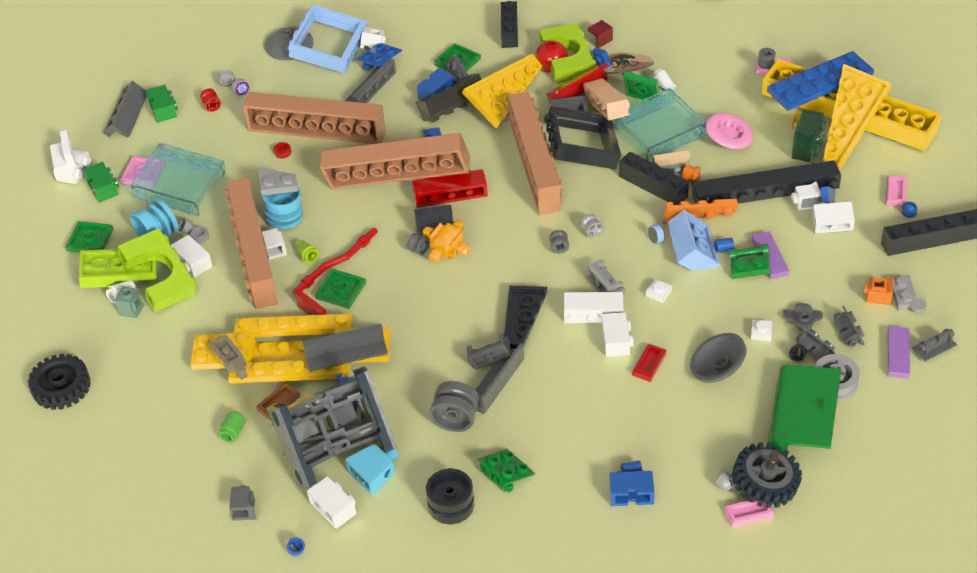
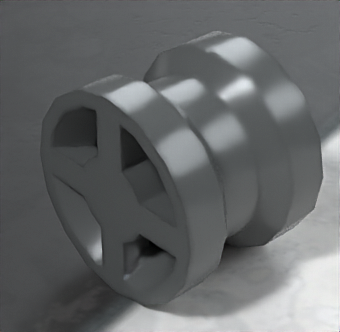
[758,48,776,69]
[549,230,569,254]
[407,233,430,255]

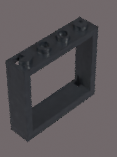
[544,106,621,170]

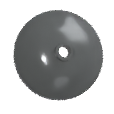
[265,26,314,60]
[690,333,747,383]

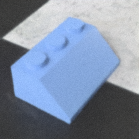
[668,209,720,270]

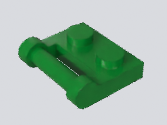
[730,243,771,279]

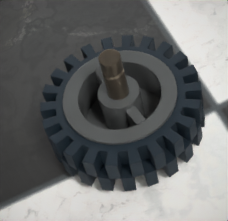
[732,442,802,508]

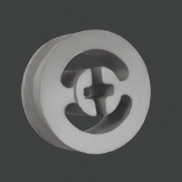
[814,354,860,401]

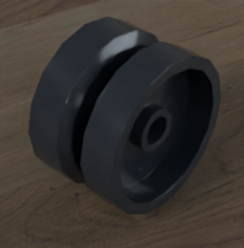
[425,468,475,525]

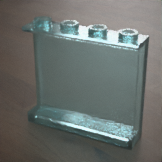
[612,88,706,161]
[131,143,226,216]

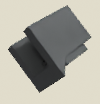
[229,486,256,521]

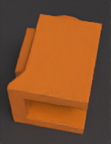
[863,277,894,305]

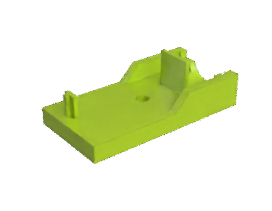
[79,249,157,288]

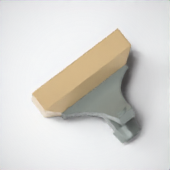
[652,150,690,176]

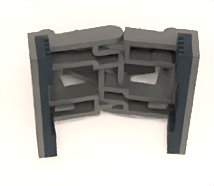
[267,366,397,488]

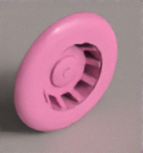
[706,113,753,149]

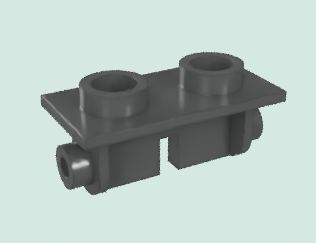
[446,54,472,91]
[834,306,865,347]
[796,326,835,360]
[912,329,957,362]

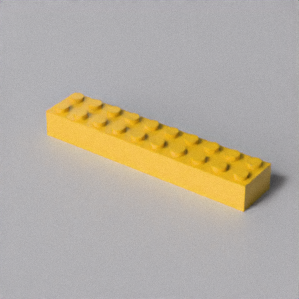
[762,59,942,151]

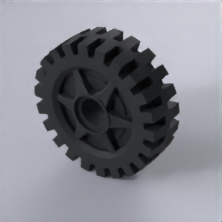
[28,354,91,410]

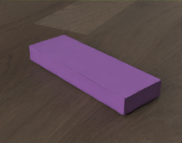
[752,231,789,279]
[888,326,910,378]

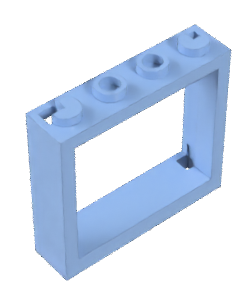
[287,4,368,74]

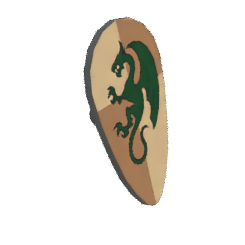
[604,53,654,75]

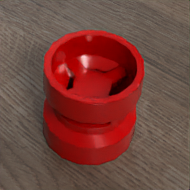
[200,88,221,112]

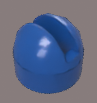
[901,201,917,218]
[287,537,305,556]

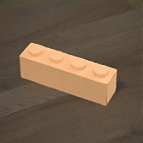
[583,78,630,120]

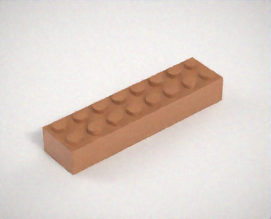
[508,91,563,215]
[243,92,386,144]
[320,133,470,190]
[224,177,278,309]

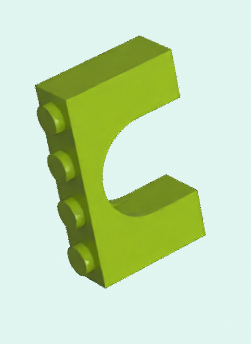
[539,23,597,83]
[118,228,197,313]

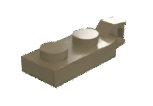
[208,334,248,380]

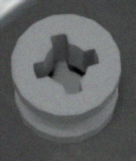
[580,214,603,237]

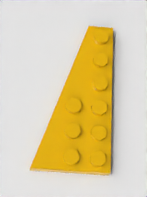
[462,54,542,129]
[823,64,892,171]

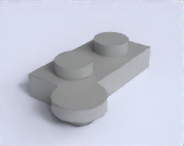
[890,275,927,312]

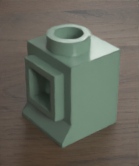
[115,286,145,318]

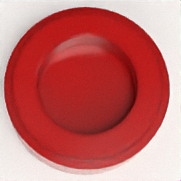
[273,142,292,159]

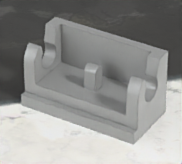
[587,260,625,294]

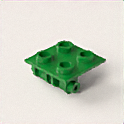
[478,449,535,493]

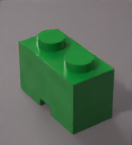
[146,85,178,123]
[83,162,119,203]

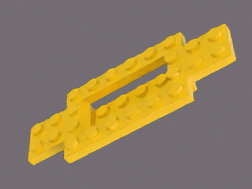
[191,313,391,383]

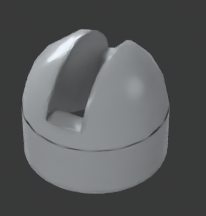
[178,218,194,233]
[716,472,735,491]

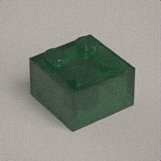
[791,109,826,163]

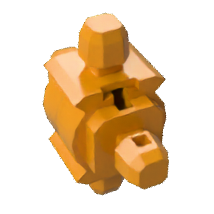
[423,220,471,263]

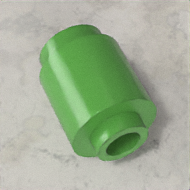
[218,411,246,443]

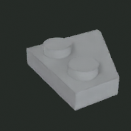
[258,167,298,196]

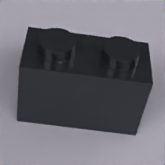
[414,205,453,235]

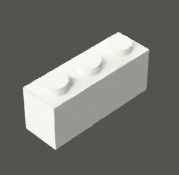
[564,292,623,323]

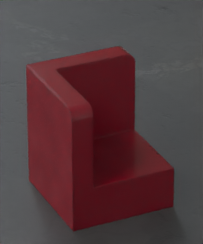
[588,20,613,48]

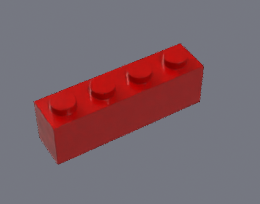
[412,169,488,208]

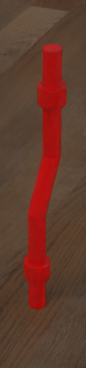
[292,227,378,296]

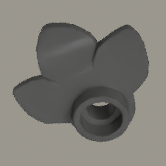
[783,303,823,330]

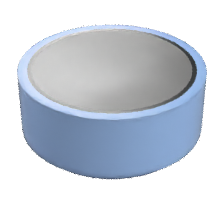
[648,224,664,244]

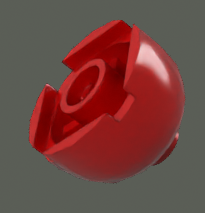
[535,41,568,73]

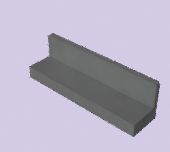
[345,59,396,103]
[103,81,147,137]
[303,324,388,372]
[475,343,524,414]

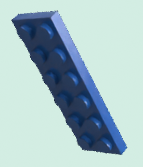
[767,51,874,111]

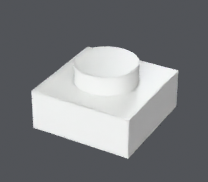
[646,279,672,303]
[751,319,772,341]

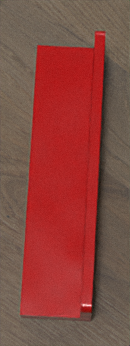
[546,63,609,104]

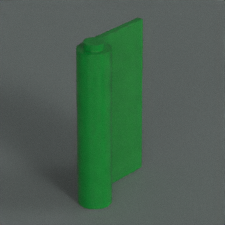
[767,365,841,453]

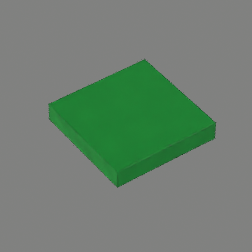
[434,43,481,73]
[623,72,661,103]
[65,221,114,253]
[315,269,366,309]

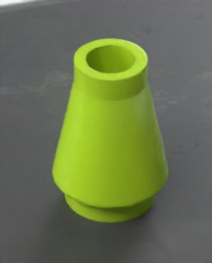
[295,240,319,263]

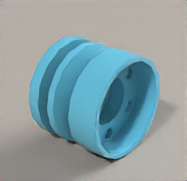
[262,187,303,229]
[130,199,179,237]

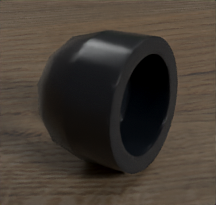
[789,344,807,361]

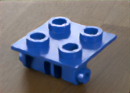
[357,43,402,70]

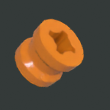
[682,164,701,183]

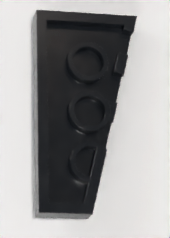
[504,285,548,349]

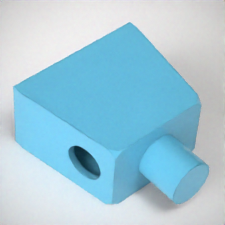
[345,445,399,495]

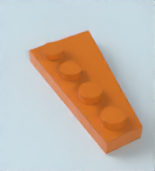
[662,199,738,223]

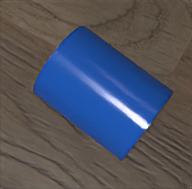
[715,237,734,252]
[621,460,642,472]

